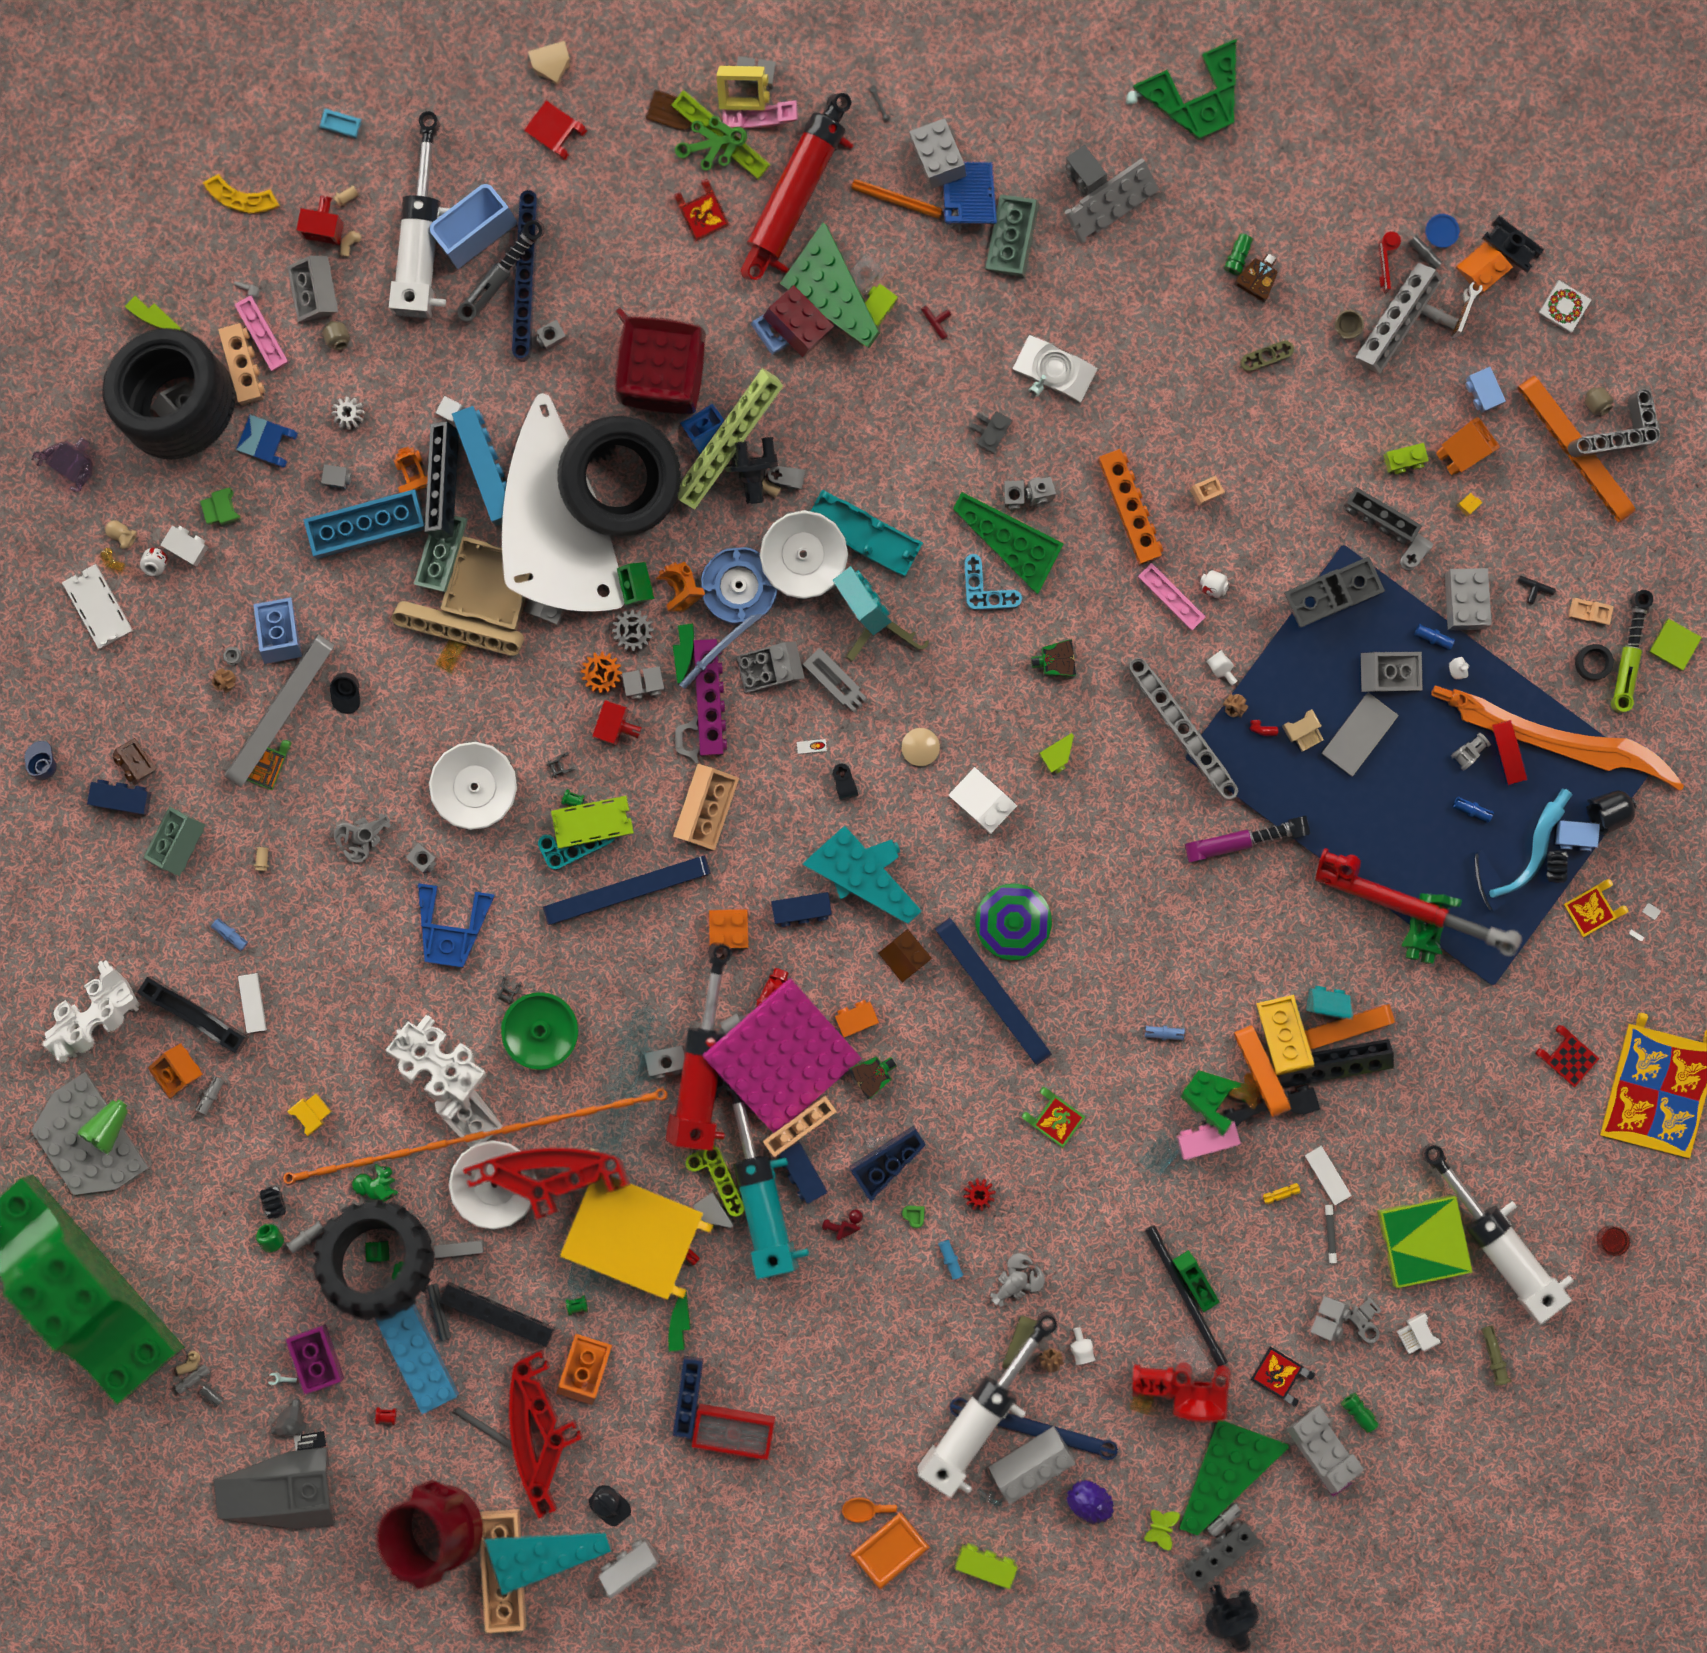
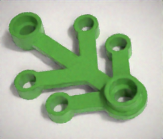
[675,116,747,170]

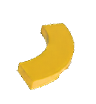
[202,174,280,213]

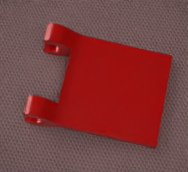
[524,100,588,161]

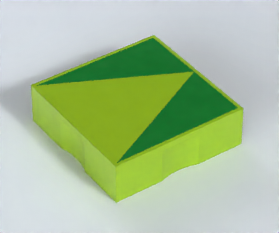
[1377,1195,1472,1288]

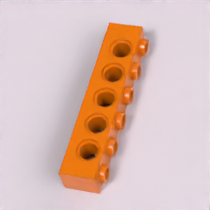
[1098,449,1163,565]

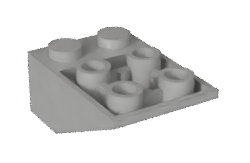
[736,641,805,693]

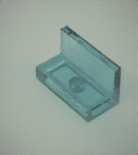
[1139,1132,1180,1178]

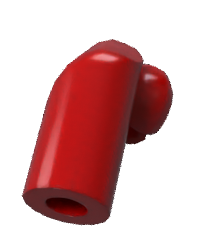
[1250,720,1278,736]

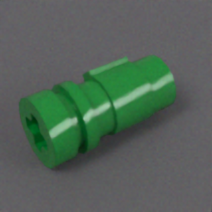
[1223,234,1253,276]
[1341,1393,1379,1434]

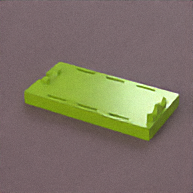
[551,796,634,849]

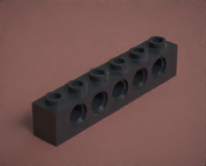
[425,421,459,539]
[1276,1039,1394,1088]
[439,1282,556,1348]

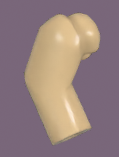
[340,231,361,257]
[176,1351,200,1375]

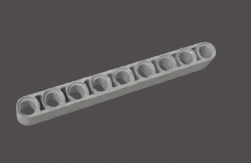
[224,634,334,787]

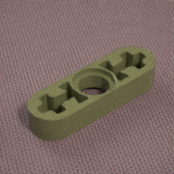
[1240,340,1294,372]

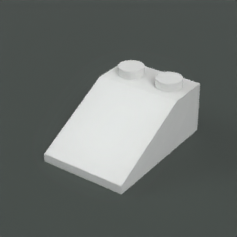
[949,767,1017,834]
[435,1090,503,1148]

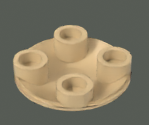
[902,728,940,766]

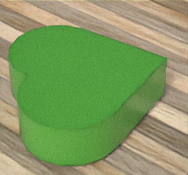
[902,1205,925,1228]

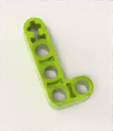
[685,1145,744,1217]

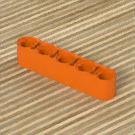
[1304,1004,1396,1050]
[1234,1025,1291,1117]

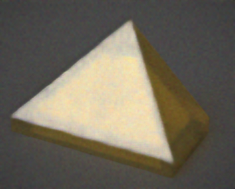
[435,640,468,674]

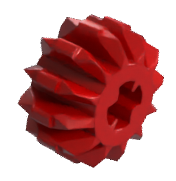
[963,1178,996,1211]

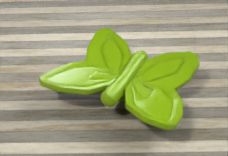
[1144,1509,1180,1551]

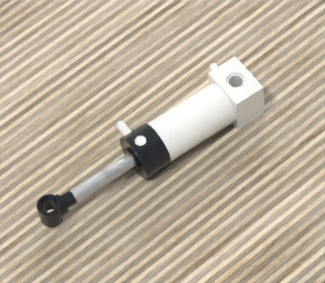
[389,111,450,319]
[1421,1144,1574,1324]
[917,1312,1057,1498]

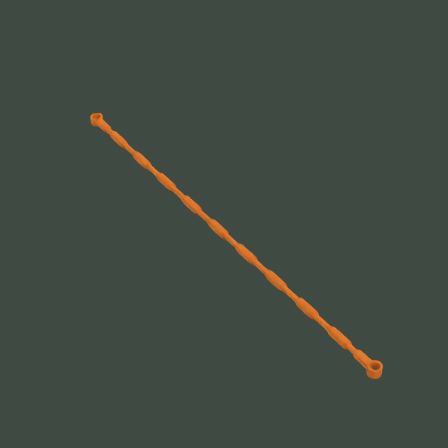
[283,1088,668,1185]

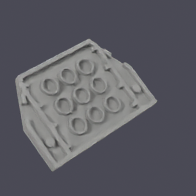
[31,1072,149,1195]

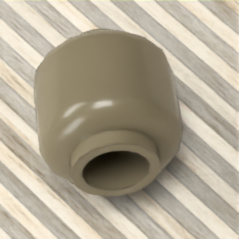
[322,321,350,351]
[1584,387,1614,416]

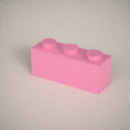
[1176,1118,1241,1160]

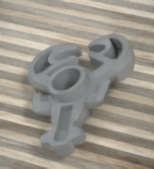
[334,813,391,863]
[990,1253,1045,1307]

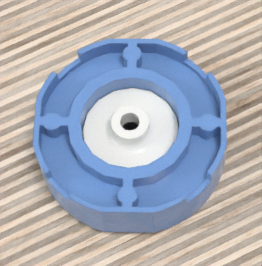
[701,547,777,625]

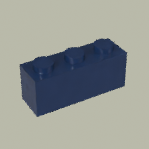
[87,779,152,815]
[771,892,832,927]
[778,1141,828,1204]

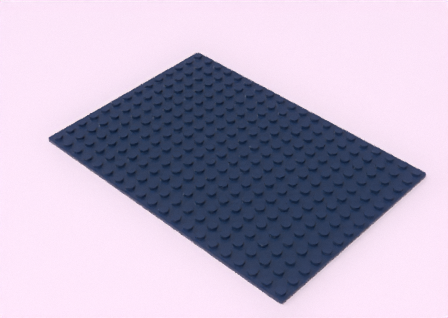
[1185,545,1649,985]

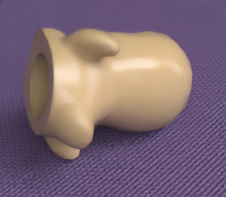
[105,520,137,549]

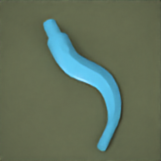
[1489,788,1572,898]

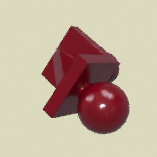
[822,1209,863,1240]

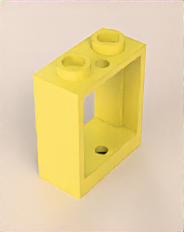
[716,66,770,110]

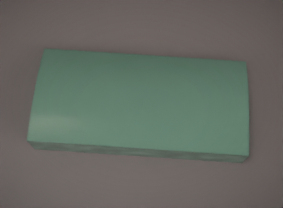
[985,195,1040,277]
[414,516,468,593]

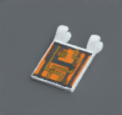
[1451,282,1483,339]

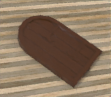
[645,89,692,130]

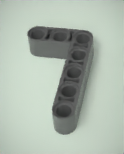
[1568,389,1660,458]

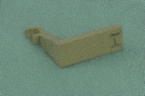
[845,622,929,662]

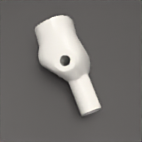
[1206,650,1237,686]
[1449,657,1469,679]
[1070,1327,1095,1365]

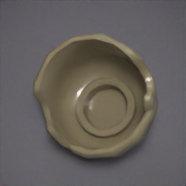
[1335,310,1364,339]

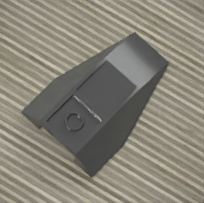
[214,1447,335,1529]

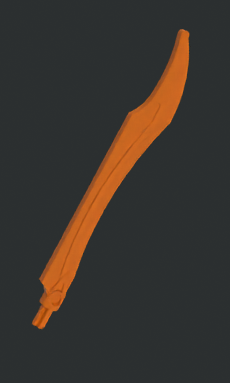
[1431,685,1684,791]

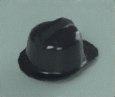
[589,1485,631,1526]

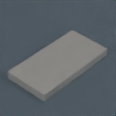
[1321,692,1399,777]

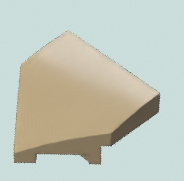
[528,41,570,85]

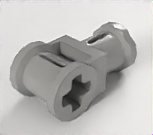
[1451,733,1491,771]

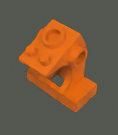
[394,446,428,493]
[656,561,705,612]

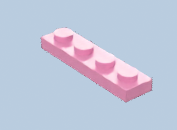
[234,295,289,372]
[1138,563,1205,631]

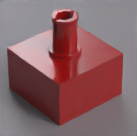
[296,195,344,245]
[592,700,642,746]

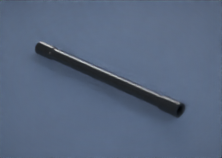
[1145,1225,1228,1367]

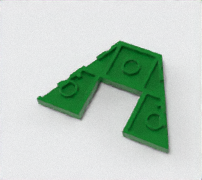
[1133,39,1237,140]

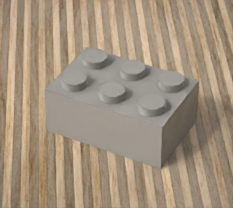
[909,118,966,189]
[1444,568,1492,630]

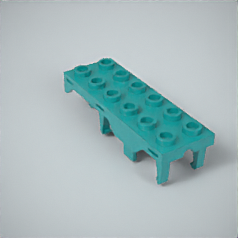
[810,489,923,578]

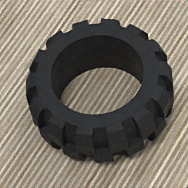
[313,1199,434,1321]

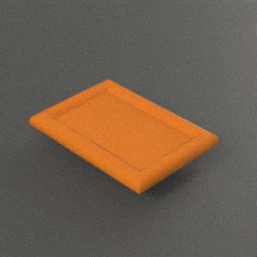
[850,1512,930,1590]

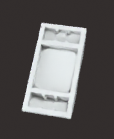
[1012,335,1098,403]

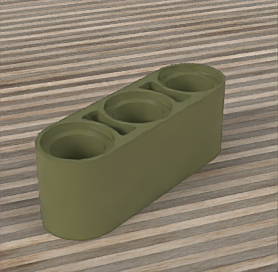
[1002,1315,1037,1374]

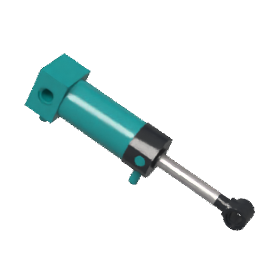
[723,1079,809,1279]

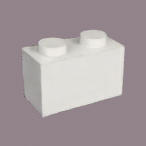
[161,525,208,567]

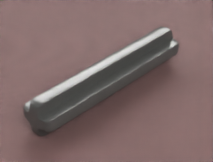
[427,1284,451,1341]

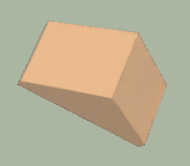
[1190,476,1225,506]

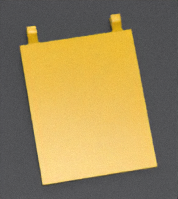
[560,1175,713,1300]

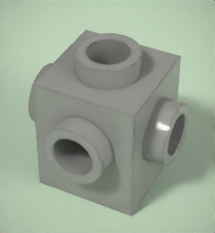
[1024,477,1056,506]

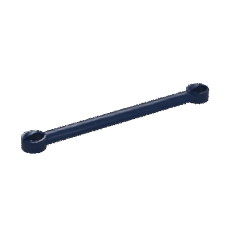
[950,1397,1118,1460]

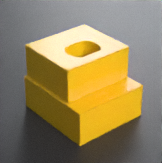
[1457,493,1483,516]

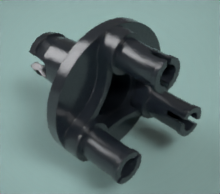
[724,437,778,504]
[1205,1584,1259,1652]

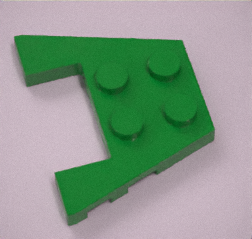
[1181,1070,1257,1136]

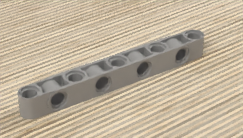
[1129,658,1238,801]

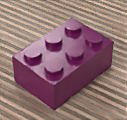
[285,1324,345,1395]

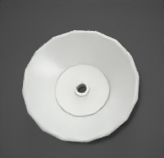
[760,511,848,599]
[429,742,517,830]
[449,1140,537,1230]

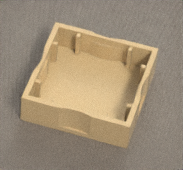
[440,536,532,631]

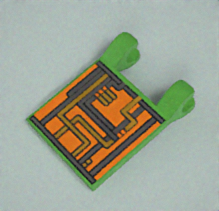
[247,740,292,790]

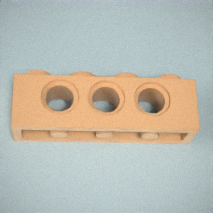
[218,323,265,405]
[763,1095,837,1157]

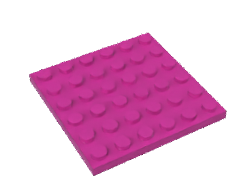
[703,978,862,1133]

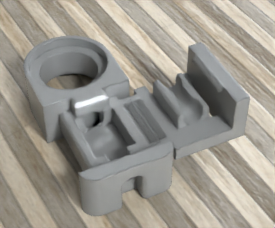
[1348,1296,1382,1343]

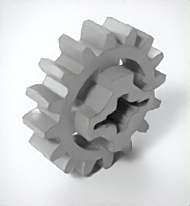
[612,609,654,652]

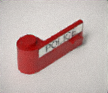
[1379,231,1401,293]

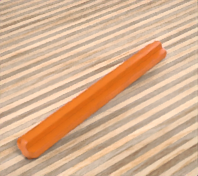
[852,179,943,219]

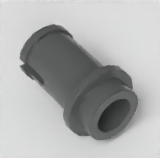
[199,1384,224,1408]

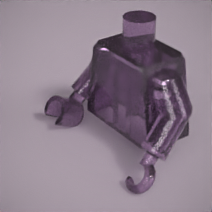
[31,437,93,492]

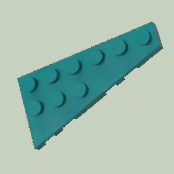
[802,825,922,924]

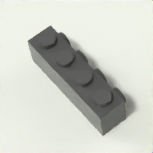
[1343,487,1422,545]
[1183,1520,1260,1590]

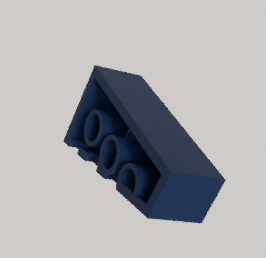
[849,1126,926,1202]

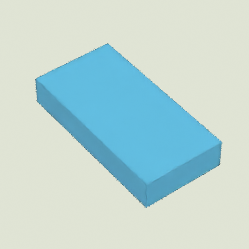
[319,109,362,139]

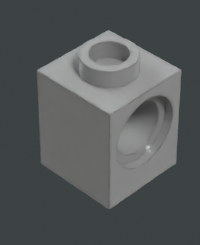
[536,319,567,350]
[321,464,352,489]
[1004,481,1024,510]
[406,843,438,873]

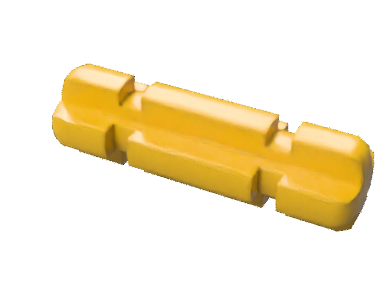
[1263,1183,1301,1204]

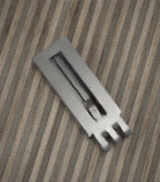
[803,648,868,713]

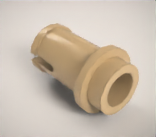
[334,185,359,207]
[762,477,781,498]
[254,847,269,871]

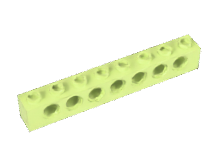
[678,368,783,509]

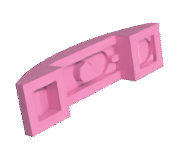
[723,100,798,129]

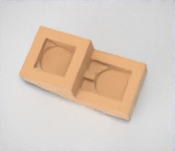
[1569,598,1614,625]

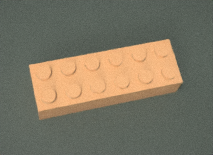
[480,1509,527,1633]

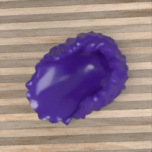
[1066,1480,1114,1524]

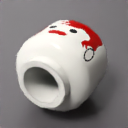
[140,548,167,576]
[1200,570,1230,598]

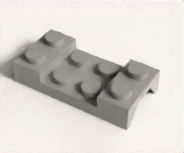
[1286,1405,1364,1494]

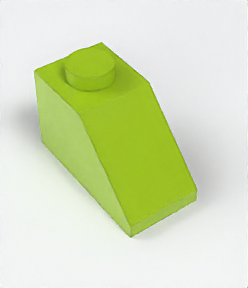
[1039,733,1074,774]

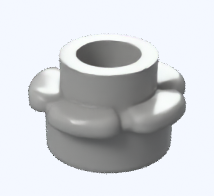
[223,647,242,666]

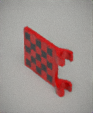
[1535,1025,1600,1087]

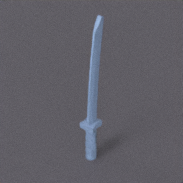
[679,614,763,689]

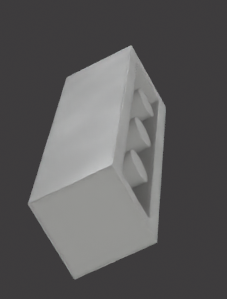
[434,1240,484,1258]

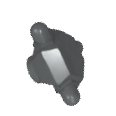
[271,1398,306,1436]

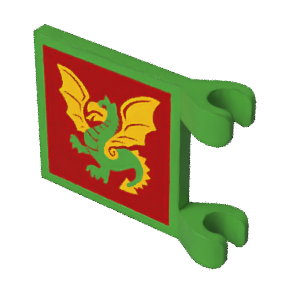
[1021,1087,1085,1148]

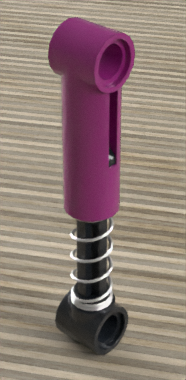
[1184,815,1311,862]

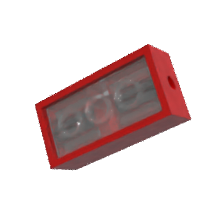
[692,1403,775,1460]

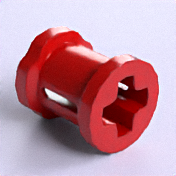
[375,1407,397,1425]

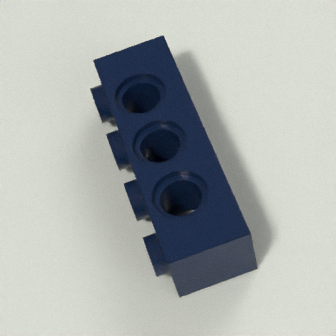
[673,1356,704,1439]

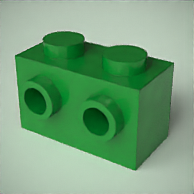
[617,562,654,606]

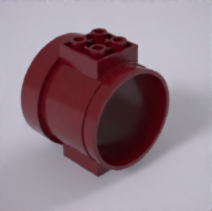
[376,1479,483,1590]

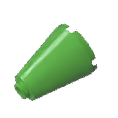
[77,1099,128,1155]

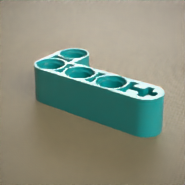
[538,833,617,870]

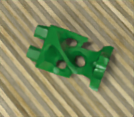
[1401,893,1462,964]

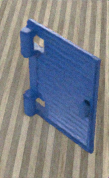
[943,162,997,225]

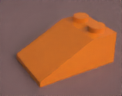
[556,1333,612,1405]

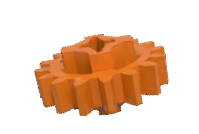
[581,651,623,693]

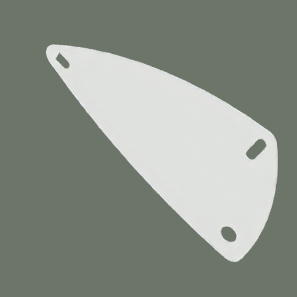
[502,394,625,611]

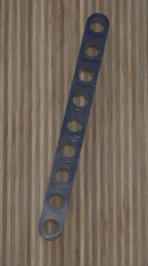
[512,190,538,362]
[543,855,711,925]
[935,917,1052,1066]

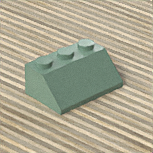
[144,806,205,876]

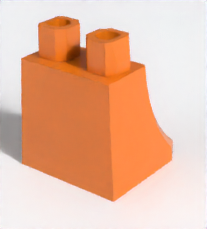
[1436,417,1500,475]

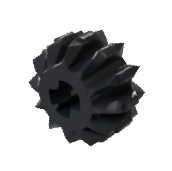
[1547,851,1568,883]
[260,1186,286,1219]

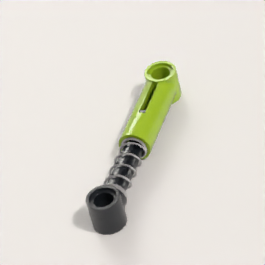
[1611,590,1654,713]

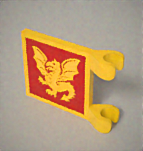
[1564,879,1629,937]

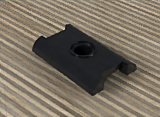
[1482,215,1545,273]

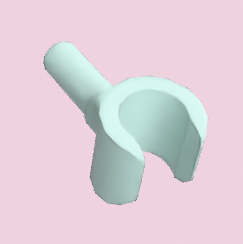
[1126,91,1142,104]
[1029,375,1046,397]
[268,1372,297,1385]

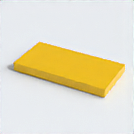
[1256,995,1314,1075]

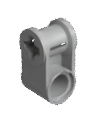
[768,466,805,489]
[1400,533,1434,571]

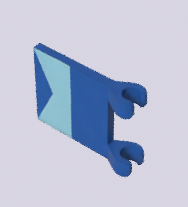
[236,415,298,468]

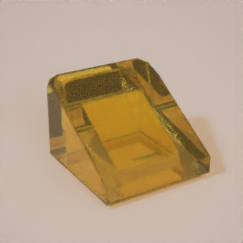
[1130,1395,1154,1415]

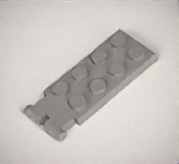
[1064,158,1159,243]

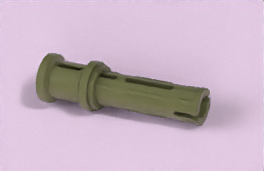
[1481,1325,1511,1386]

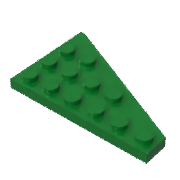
[780,223,880,348]
[1179,1420,1289,1536]

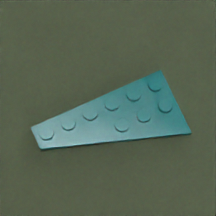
[483,1532,612,1595]

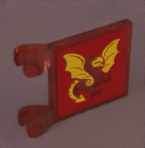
[674,179,729,242]

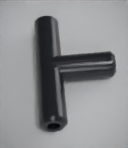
[1518,576,1556,604]

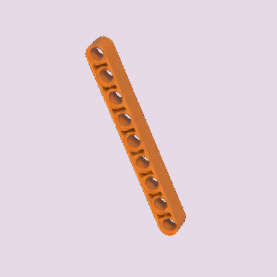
[1517,375,1636,522]

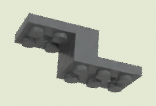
[1284,557,1385,628]

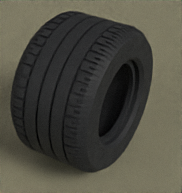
[102,328,235,460]
[557,416,681,537]

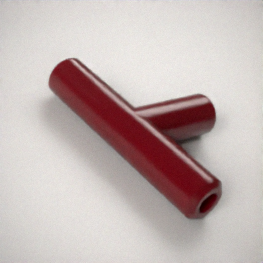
[921,306,952,340]

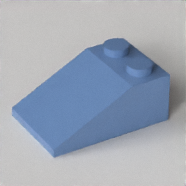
[253,597,302,664]

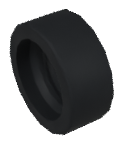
[1575,644,1614,681]

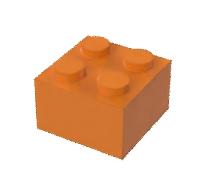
[709,909,749,949]

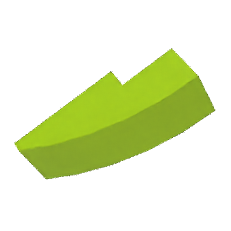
[125,296,182,330]

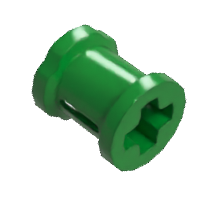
[561,789,585,807]
[566,1295,588,1316]

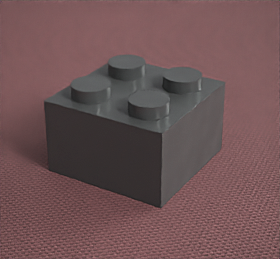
[1065,145,1107,197]

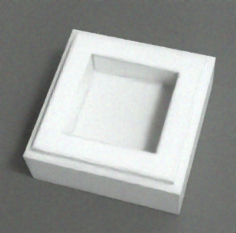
[436,396,462,422]

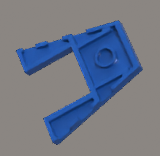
[418,883,495,968]

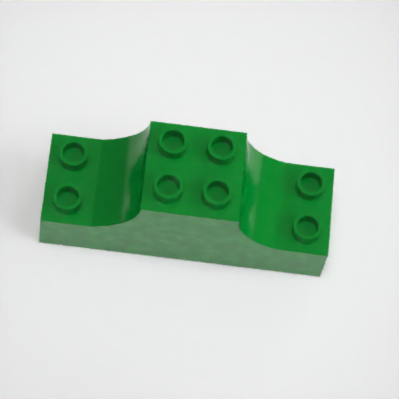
[0,1174,185,1405]

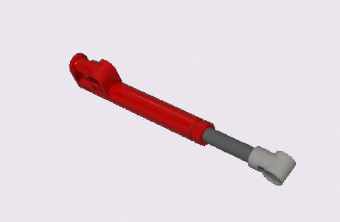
[1315,848,1522,956]

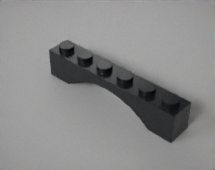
[137,976,249,1054]
[1201,1084,1321,1128]

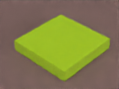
[1649,618,1702,671]

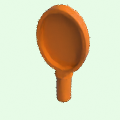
[842,1497,897,1523]

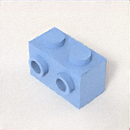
[1465,367,1506,414]
[1555,821,1600,851]

